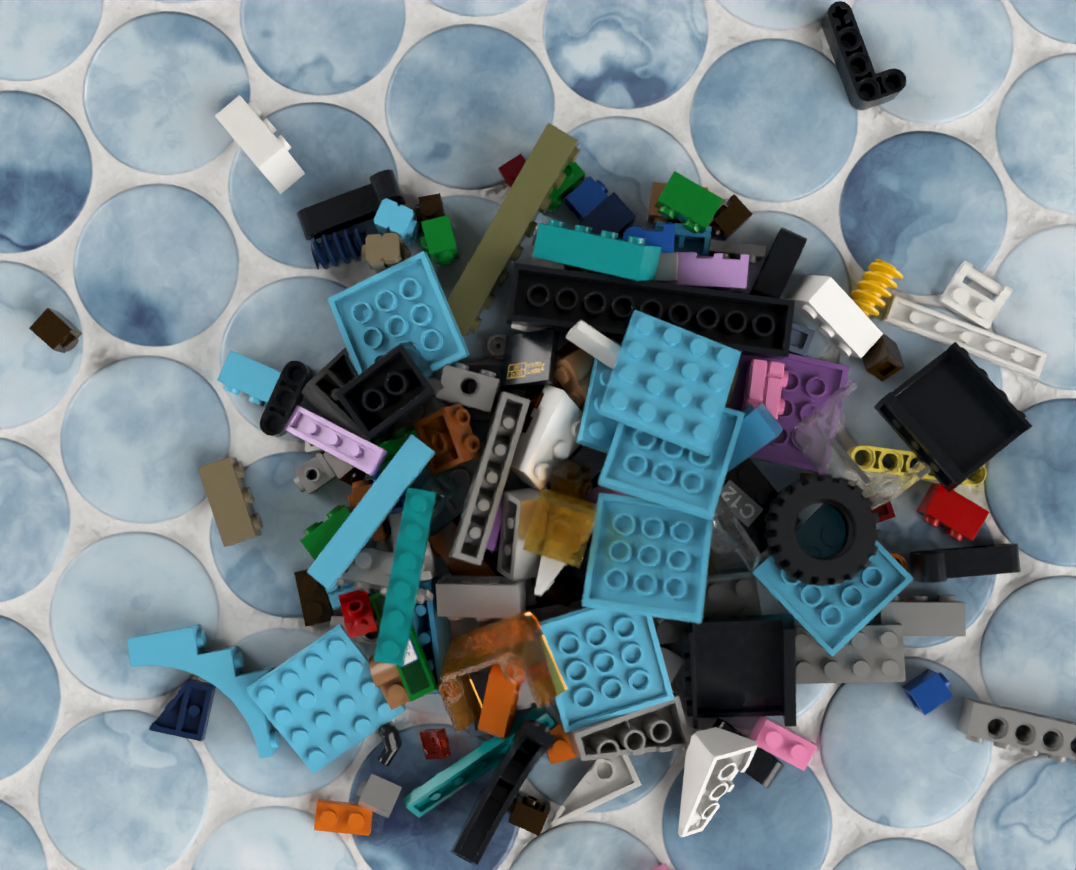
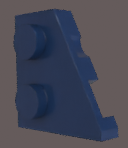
[149,679,216,741]

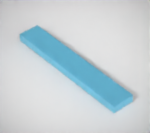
[307,434,436,590]

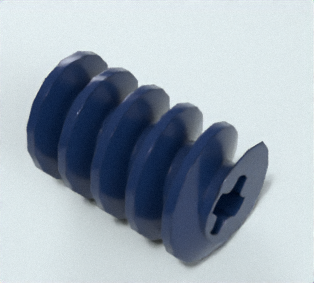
[311,226,367,270]

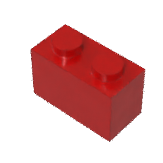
[916,483,989,542]

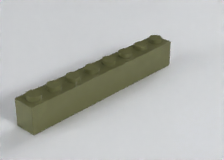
[447,123,581,336]

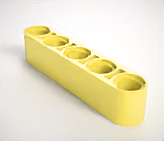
[844,445,987,485]

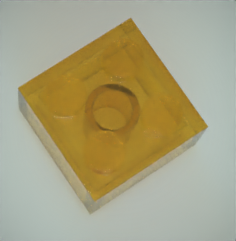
[523,488,599,567]

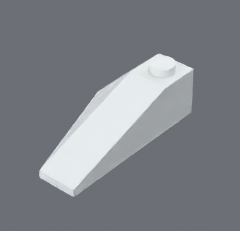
[678,727,758,838]

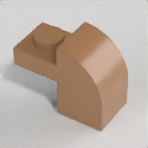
[369,653,410,710]

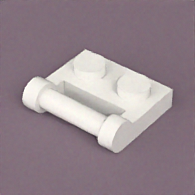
[937,260,1013,330]

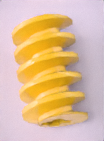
[850,259,903,319]

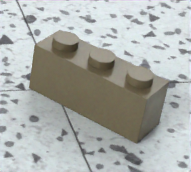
[198,457,263,547]

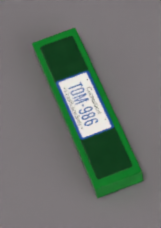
[369,591,439,702]

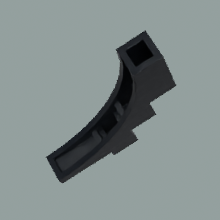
[450,719,555,866]

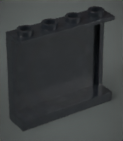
[874,342,1032,493]
[683,614,796,729]

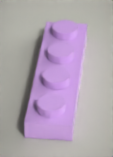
[284,405,388,477]

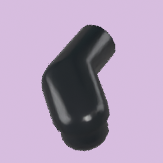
[378,723,402,766]

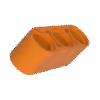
[478,658,525,740]

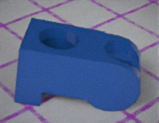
[622,223,675,253]

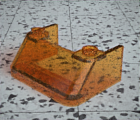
[438,611,567,733]

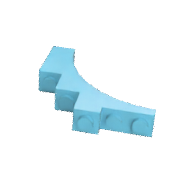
[127,624,280,758]

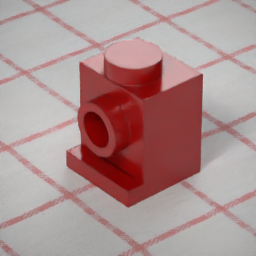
[339,590,377,638]

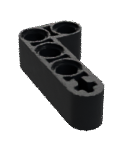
[821,1,907,110]
[297,169,406,241]
[909,543,1021,583]

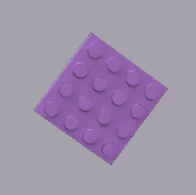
[730,353,849,474]

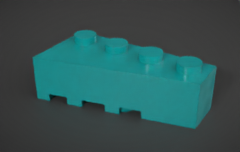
[533,219,662,281]

